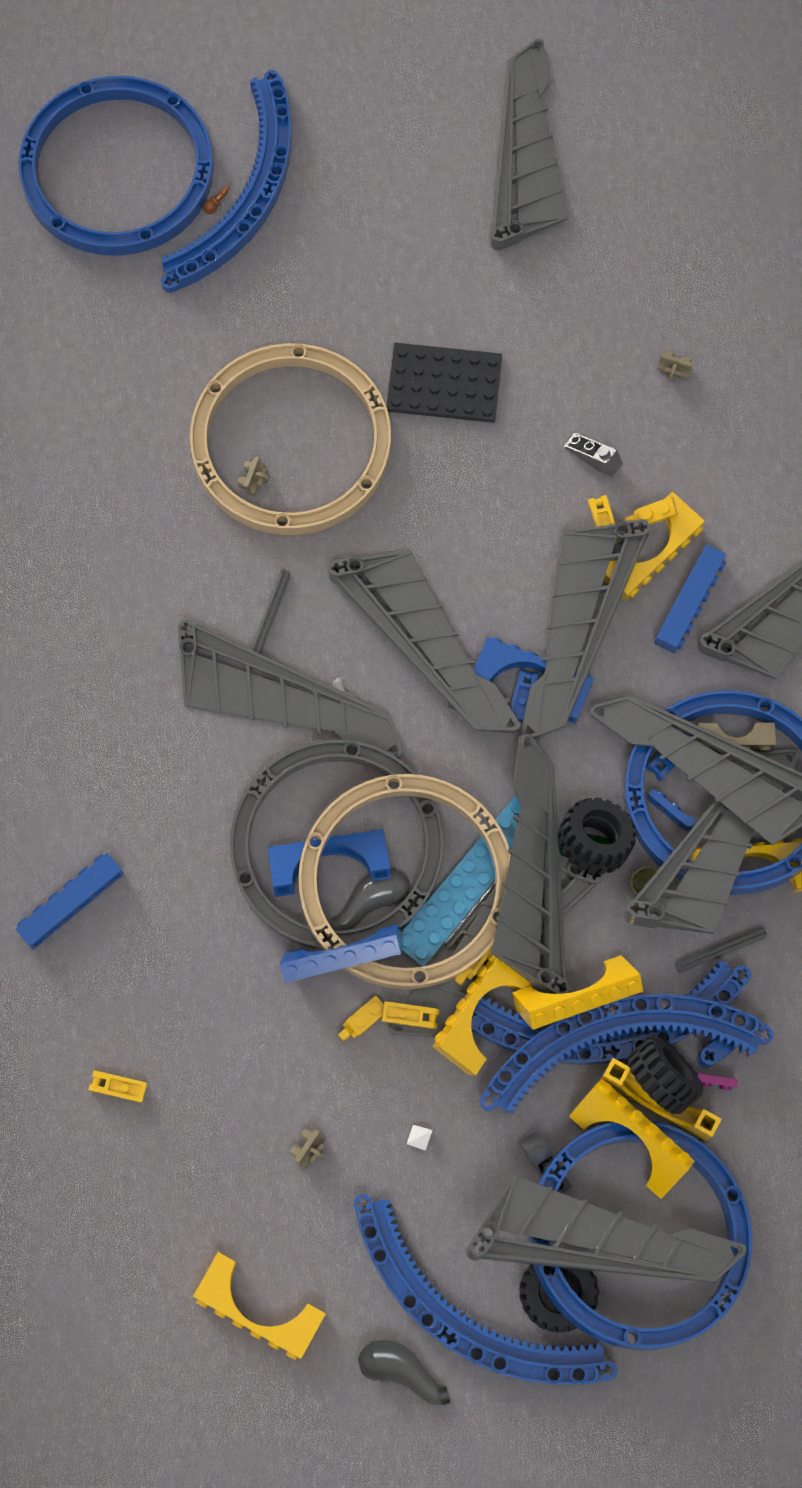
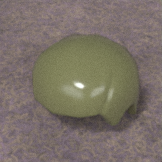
[629,866,657,895]

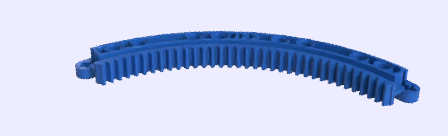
[161,70,292,293]
[471,961,751,1065]
[480,994,774,1114]
[354,1194,618,1384]

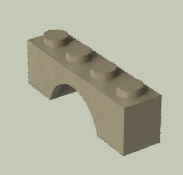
[696,723,776,752]

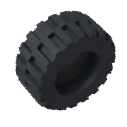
[558,797,637,874]
[627,1036,703,1114]
[519,1264,600,1333]

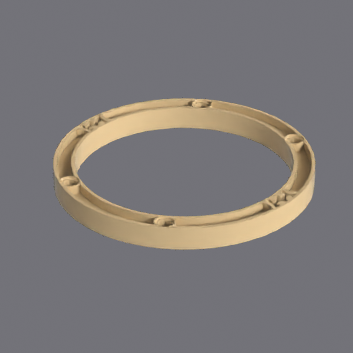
[190,343,391,535]
[299,774,511,989]

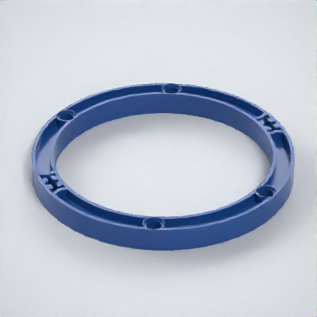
[19,76,214,256]
[624,691,802,895]
[528,1121,752,1351]

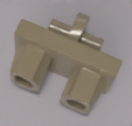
[657,350,693,380]
[237,457,270,495]
[289,1128,325,1168]

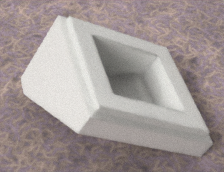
[407,1125,432,1151]

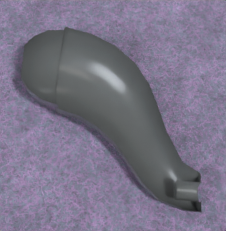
[330,869,410,931]
[358,1340,451,1405]

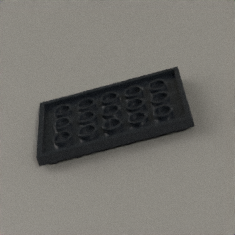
[386,342,502,423]

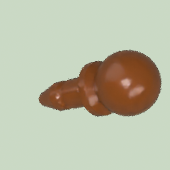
[203,186,230,214]

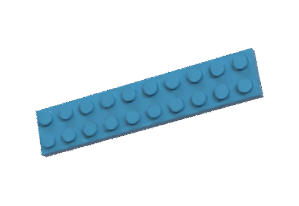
[401,796,521,967]

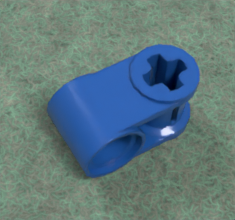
[697,1038,736,1068]

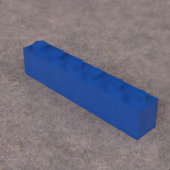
[654,544,727,653]
[15,853,124,950]

